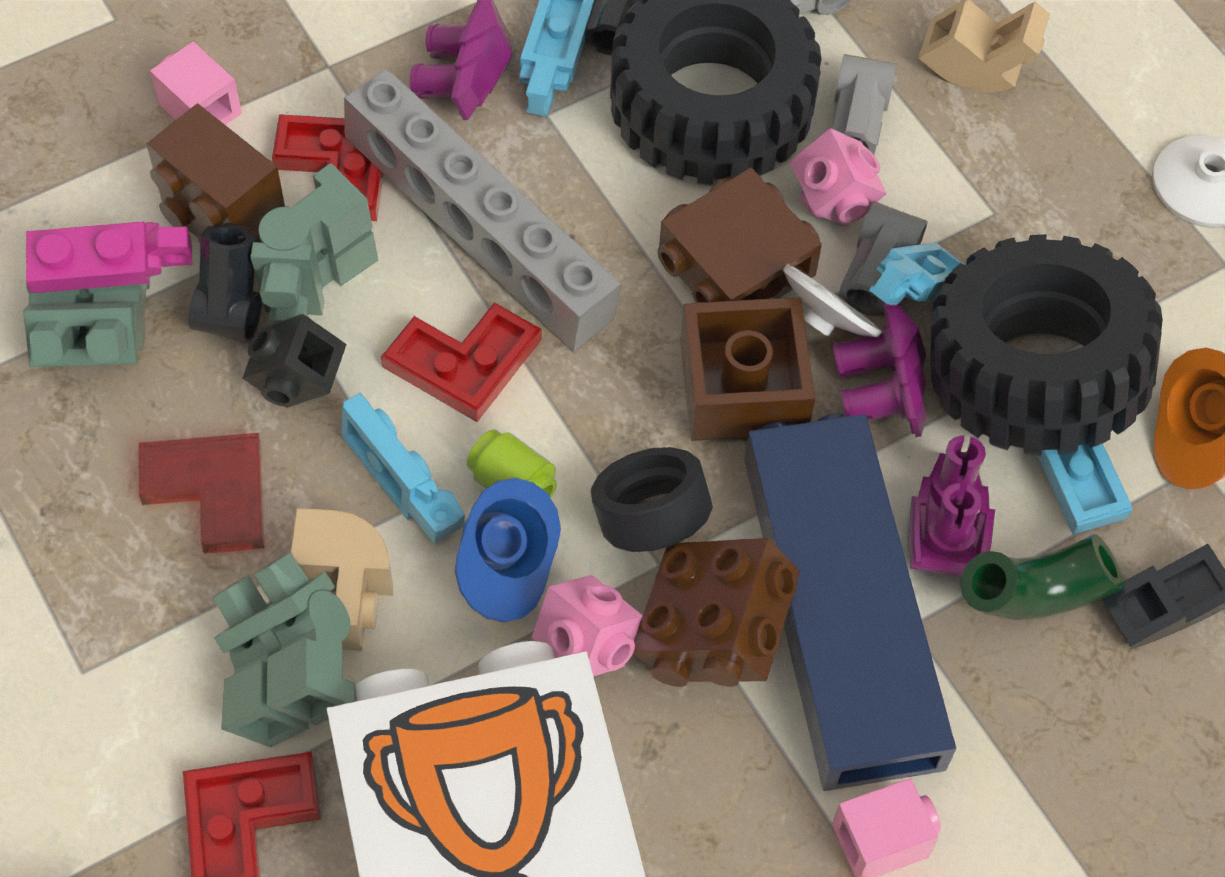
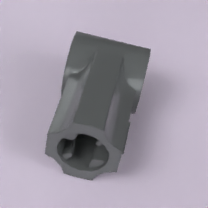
[839,201,928,315]

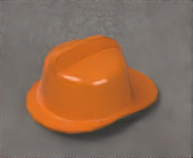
[1154,347,1225,490]

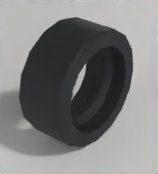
[590,447,713,552]

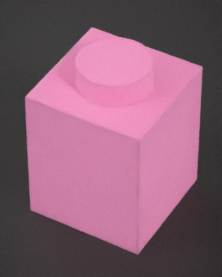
[150,41,242,125]
[832,778,940,877]

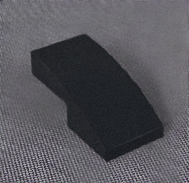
[1100,544,1225,650]

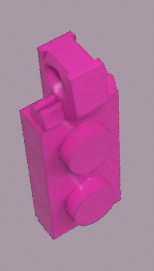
[26,221,193,293]

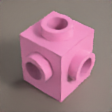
[789,128,887,226]
[531,575,643,677]

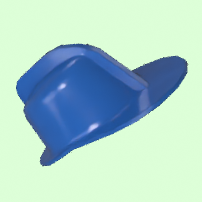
[455,478,561,623]

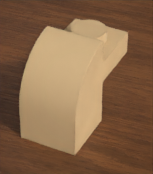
[918,0,1050,93]
[291,508,393,650]

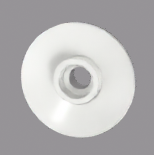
[1152,135,1225,228]
[783,264,882,337]

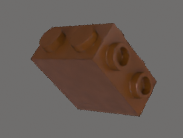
[657,168,822,303]
[633,538,800,687]

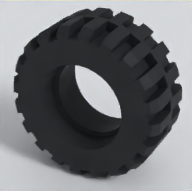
[610,0,822,185]
[930,234,1163,456]

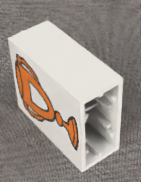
[327,641,646,877]

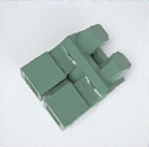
[251,163,378,326]
[23,277,150,367]
[212,552,355,747]

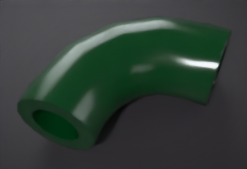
[960,534,1124,620]

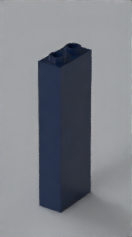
[744,414,957,791]

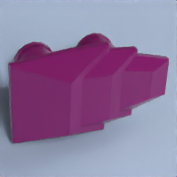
[409,0,512,120]
[833,301,926,437]
[909,435,996,577]

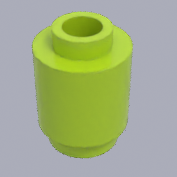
[466,429,557,498]

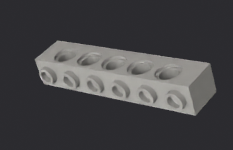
[344,68,621,352]

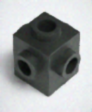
[242,314,347,408]

